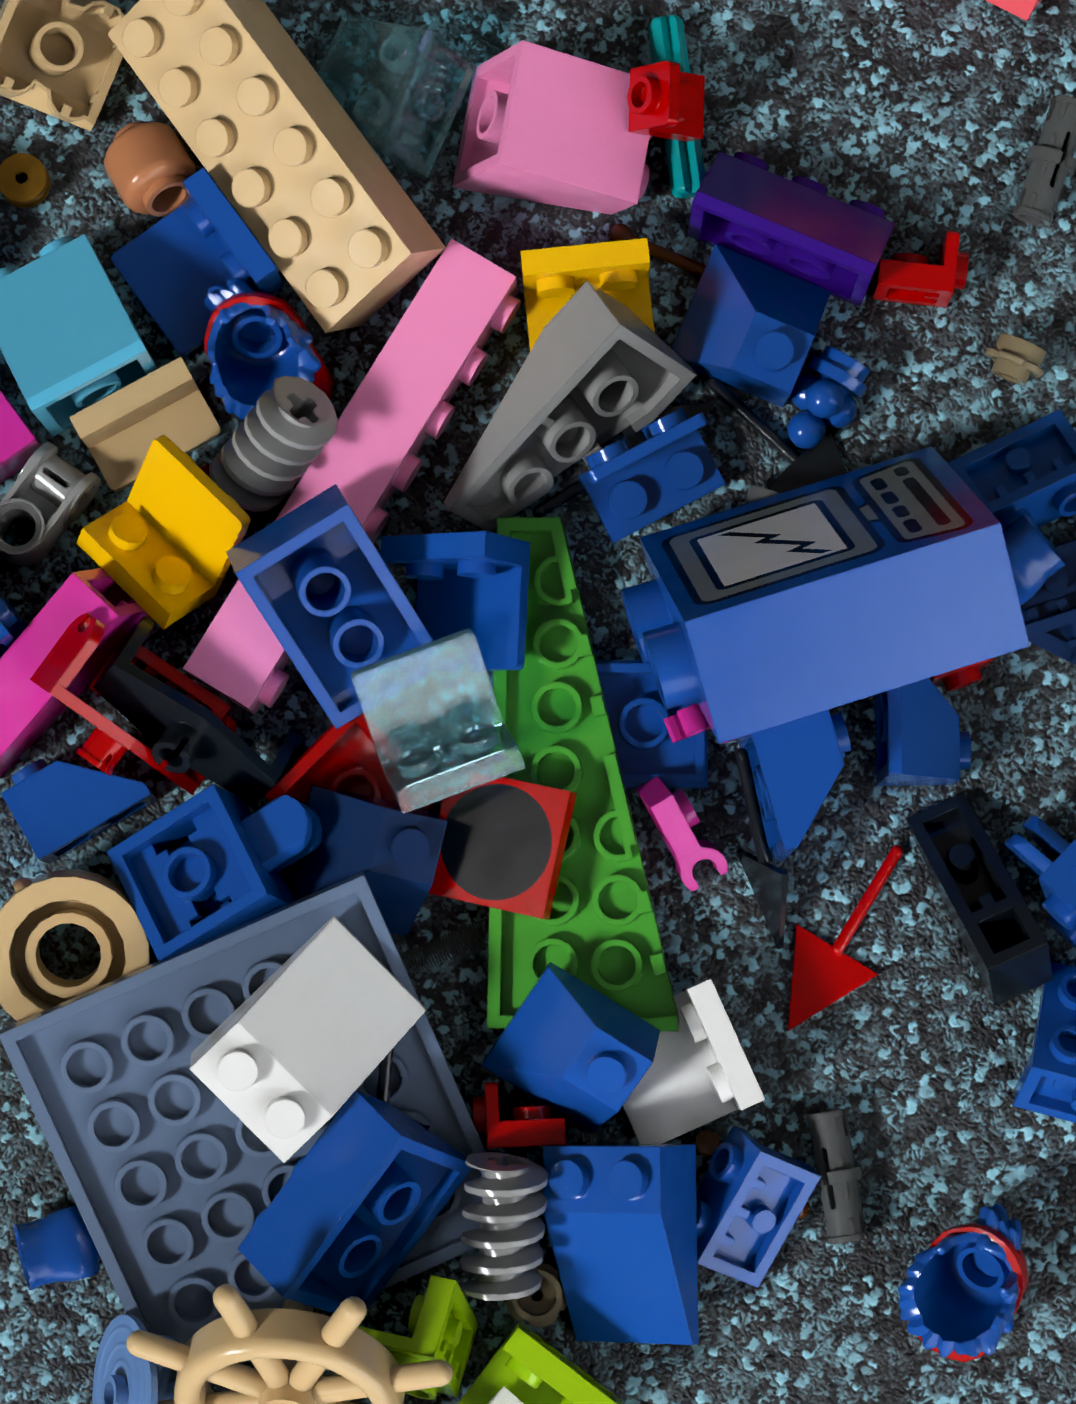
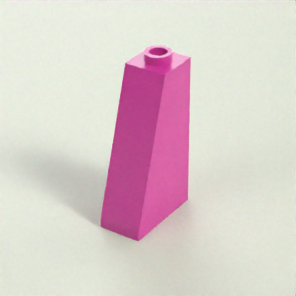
[0,568,152,777]

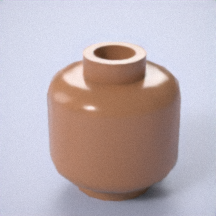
[104,121,196,217]

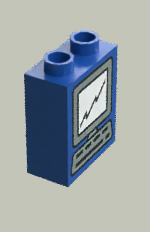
[621,446,1030,744]

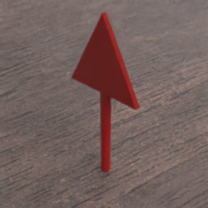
[787,845,903,1031]

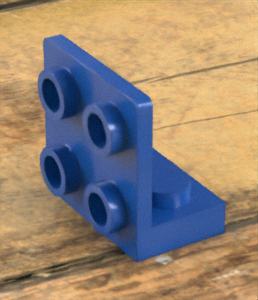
[111,168,284,356]
[577,408,725,543]
[380,531,530,672]
[1013,962,1076,1123]

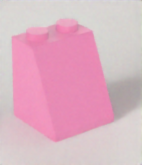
[452,40,653,215]

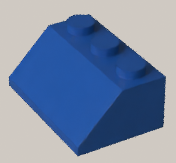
[738,709,851,863]
[237,1090,472,1313]

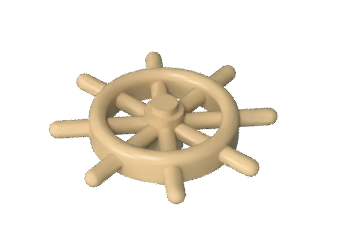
[126,1284,453,1404]

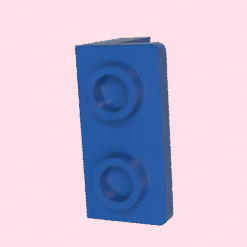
[948,409,1076,532]
[696,1126,821,1288]

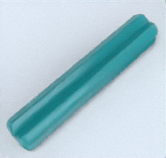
[648,15,706,199]

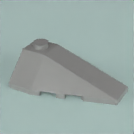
[444,280,697,532]

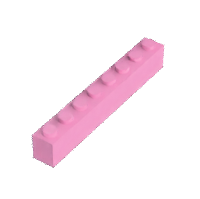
[183,238,521,715]

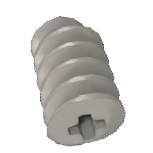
[209,376,338,512]
[459,1152,549,1301]

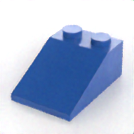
[226,484,446,729]
[543,1144,699,1345]

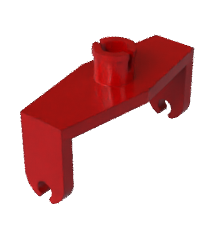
[30,613,236,795]

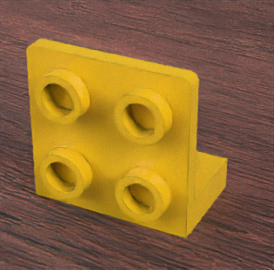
[520,238,655,351]
[76,434,251,630]

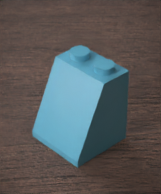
[0,234,158,437]

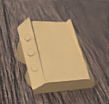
[0,0,126,132]

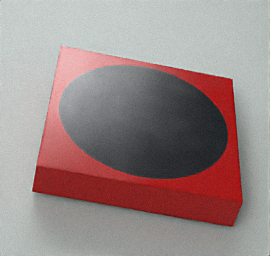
[428,766,577,920]

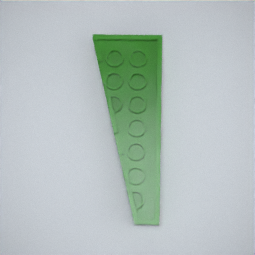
[487,517,679,1032]

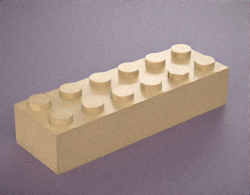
[107,0,446,333]

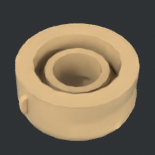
[0,869,152,1022]

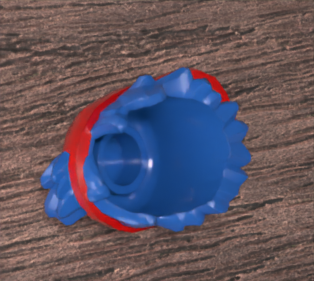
[204,278,333,420]
[898,1203,1029,1362]

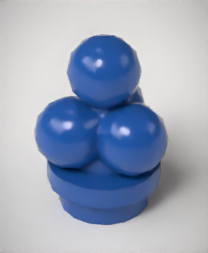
[787,346,870,449]

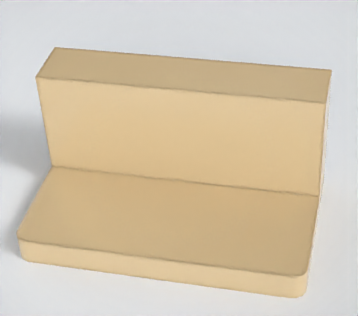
[69,357,222,492]

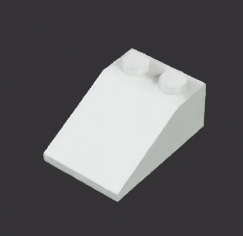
[189,915,426,1163]

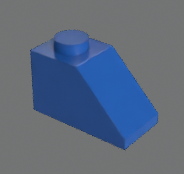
[1,759,159,864]

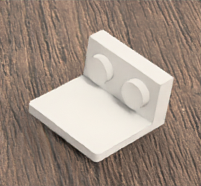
[623,979,765,1144]

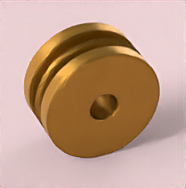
[0,153,51,209]

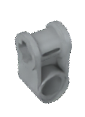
[0,441,101,567]

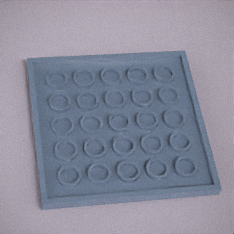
[0,871,487,1381]

